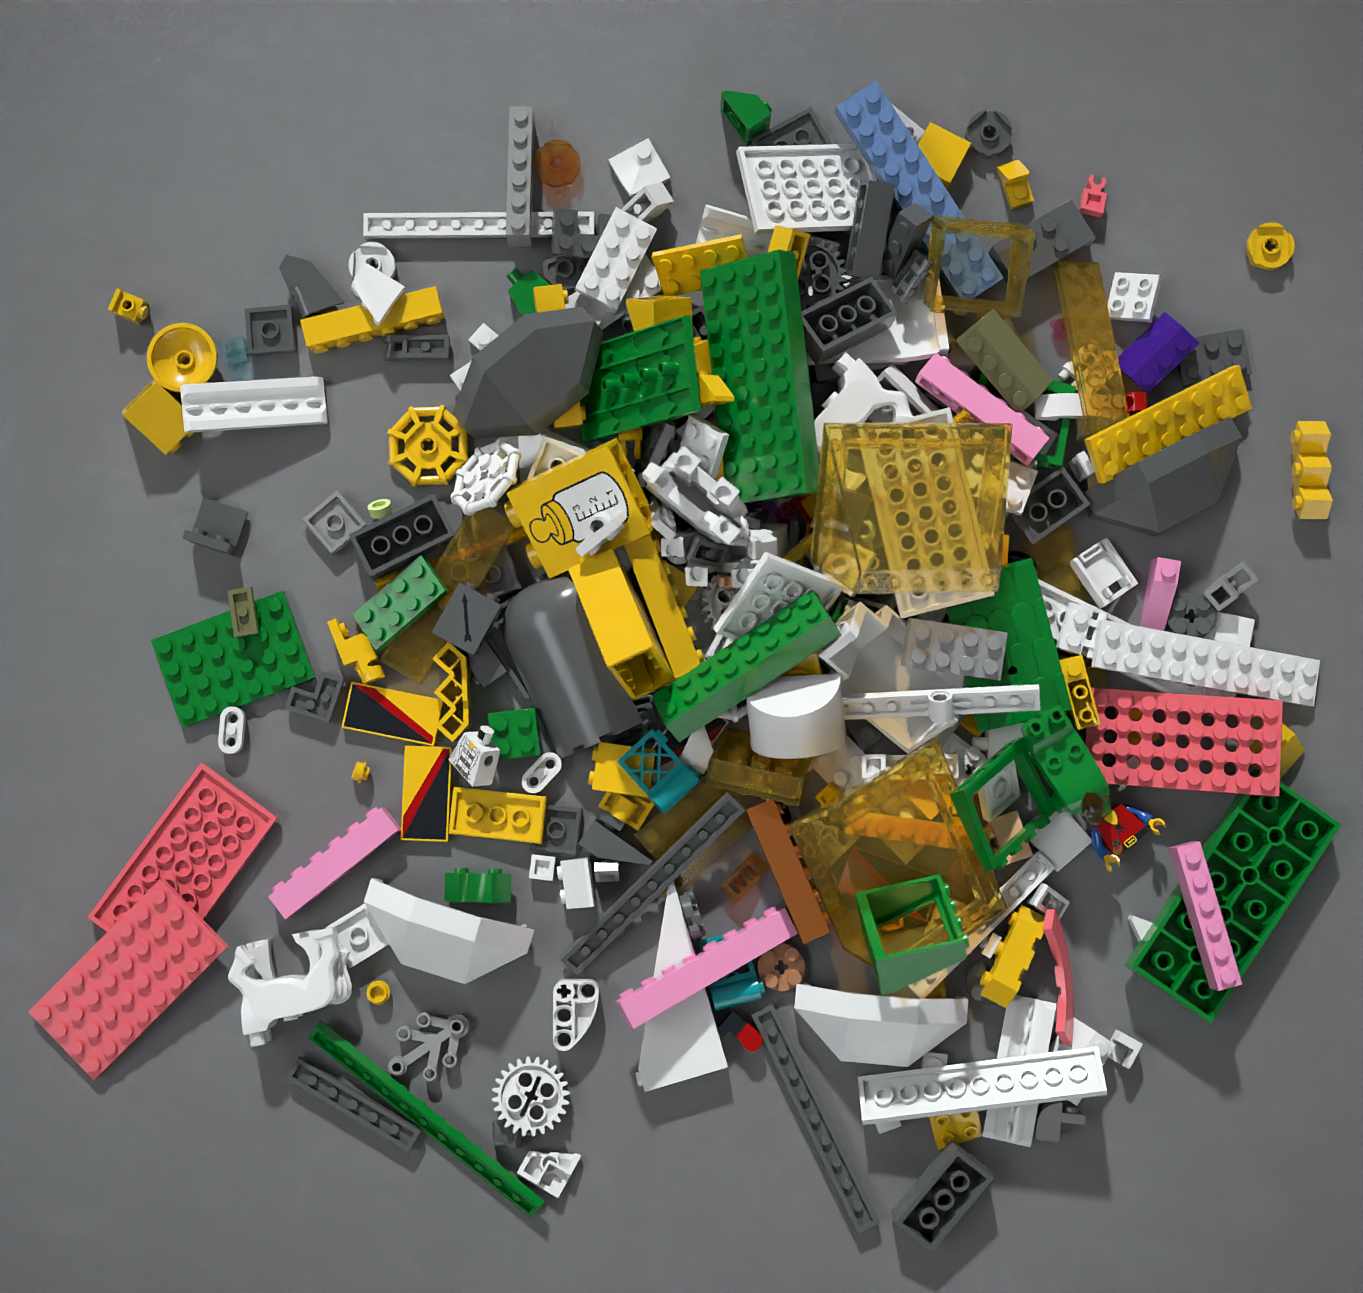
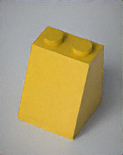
[626,295,693,331]
[122,379,194,455]

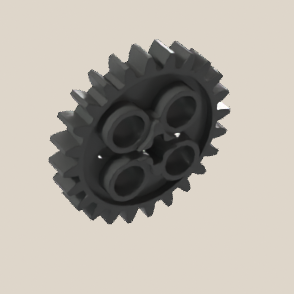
[798,237,847,311]

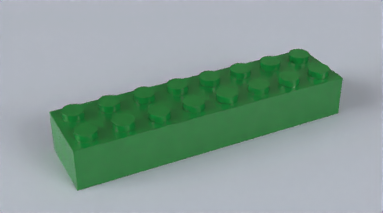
[652,590,842,742]

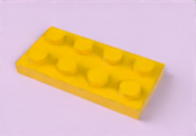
[651,234,749,296]

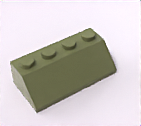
[956,308,1053,413]

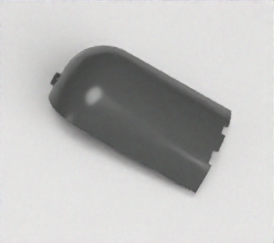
[503,573,642,758]

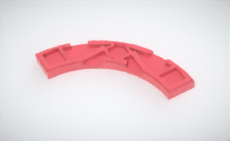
[1043,909,1074,1045]

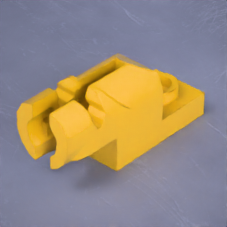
[327,618,385,684]

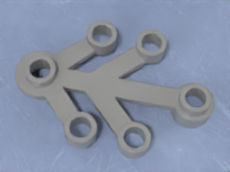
[388,1012,469,1081]

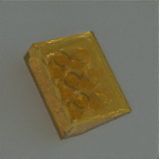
[706,727,816,806]
[635,773,752,889]

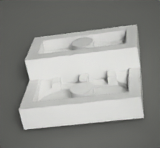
[1203,612,1255,647]

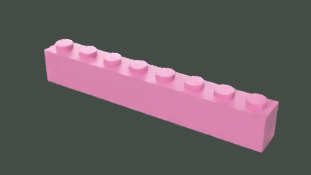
[615,906,798,1029]

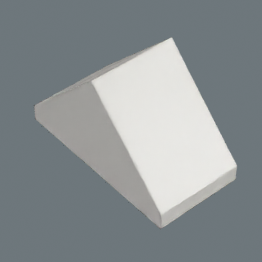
[1026,883,1070,920]

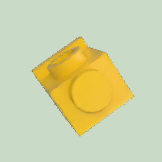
[108,288,149,325]

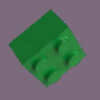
[488,708,542,761]

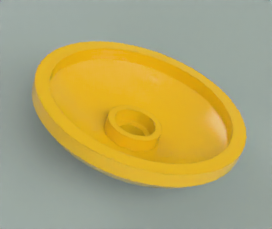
[147,323,218,392]

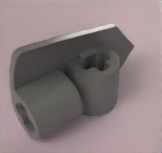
[279,255,344,319]

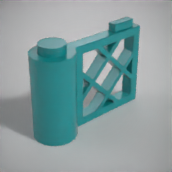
[616,729,700,814]
[698,930,765,1011]

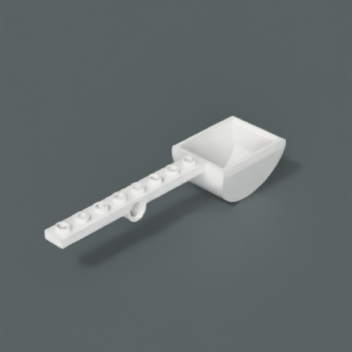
[746,674,1040,759]

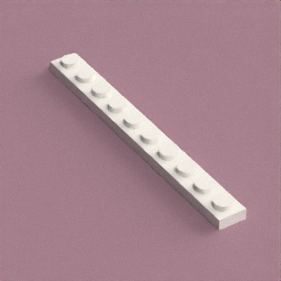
[363,212,594,238]

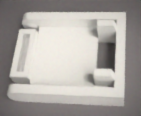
[1070,538,1138,609]

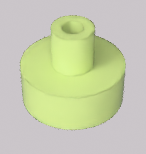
[368,499,393,520]

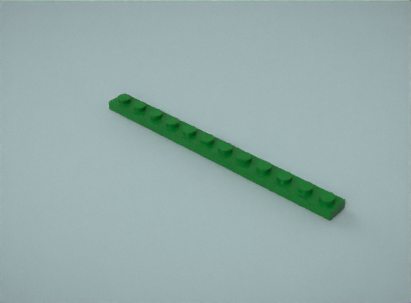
[308,1020,544,1218]

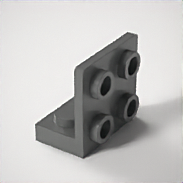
[182,498,248,556]

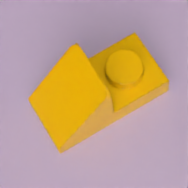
[996,160,1034,210]

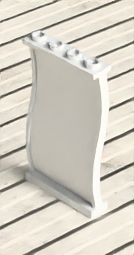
[798,265,949,365]

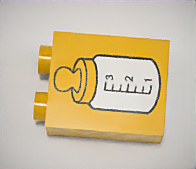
[504,438,654,579]

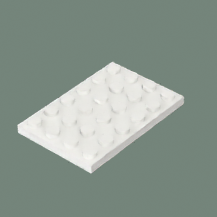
[736,144,877,234]

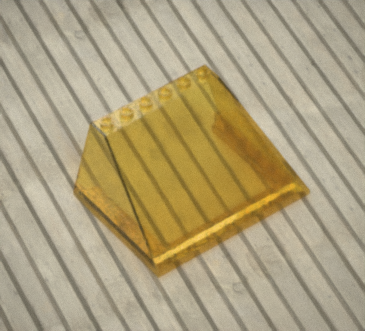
[810,423,1013,594]
[789,739,1008,967]

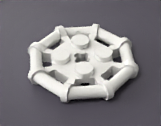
[450,438,522,516]

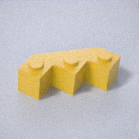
[1291,421,1333,519]
[433,642,472,743]
[980,905,1045,1008]

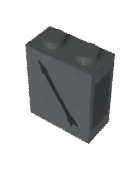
[432,581,503,656]

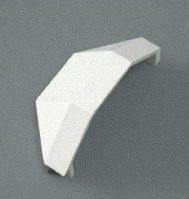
[364,878,534,984]
[793,982,968,1067]

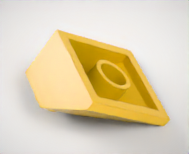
[1249,723,1305,779]

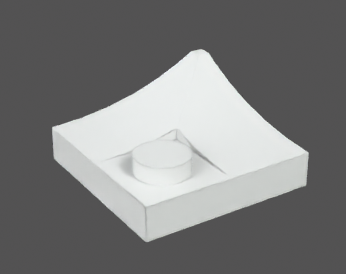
[608,138,671,197]

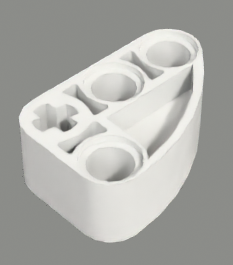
[553,978,600,1051]

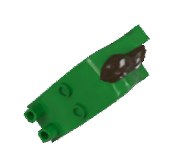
[1021,704,1112,825]

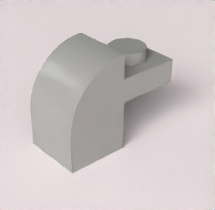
[1204,561,1259,612]
[1033,1101,1086,1142]

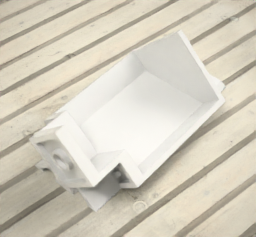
[817,599,967,755]

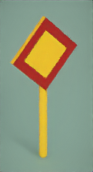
[793,493,822,566]

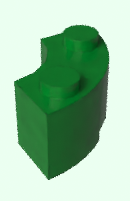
[444,868,511,903]

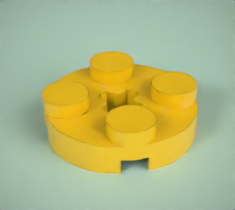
[1246,222,1295,270]

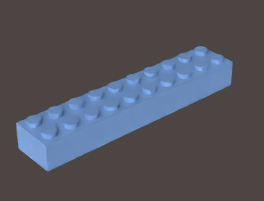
[834,80,1003,307]

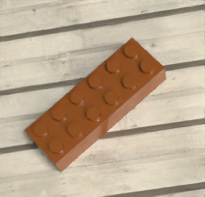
[745,798,832,944]

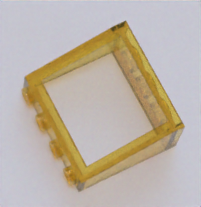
[924,215,1036,320]

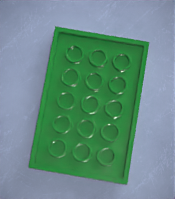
[151,590,316,728]

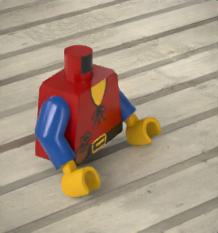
[1091,804,1167,872]

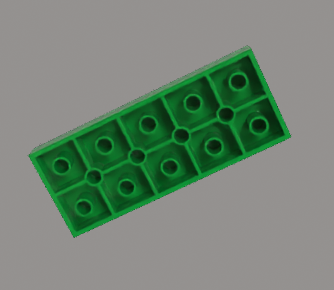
[700,249,822,506]
[1124,770,1342,1023]

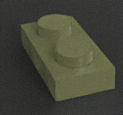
[227,587,260,638]

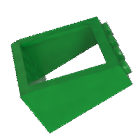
[855,874,970,995]

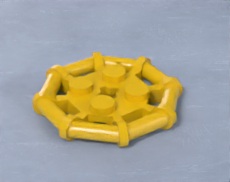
[387,405,470,488]

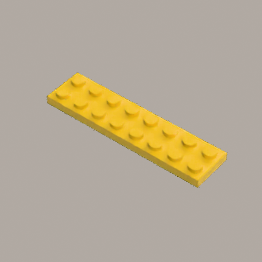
[1084,365,1252,484]

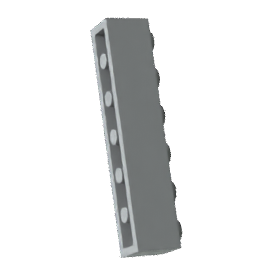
[506,106,535,247]

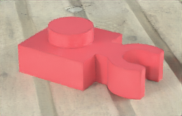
[1079,175,1107,218]

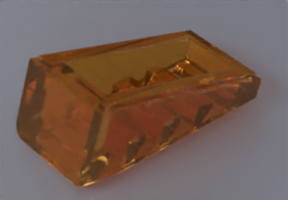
[719,852,769,904]

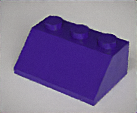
[1114,312,1200,394]

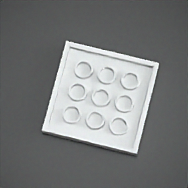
[714,552,844,640]

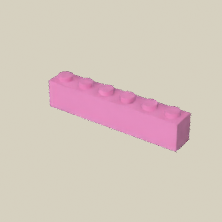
[915,353,1049,467]
[268,807,401,919]
[1169,841,1242,991]

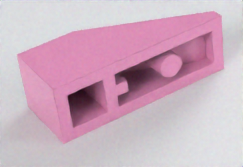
[1140,557,1181,631]

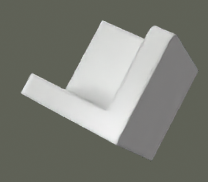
[1108,1029,1143,1069]

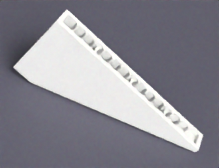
[635,881,728,1092]

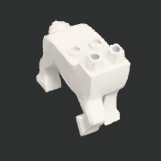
[814,353,913,491]
[642,446,750,545]
[661,523,788,588]
[228,926,352,1047]

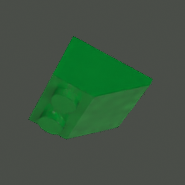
[720,90,772,146]

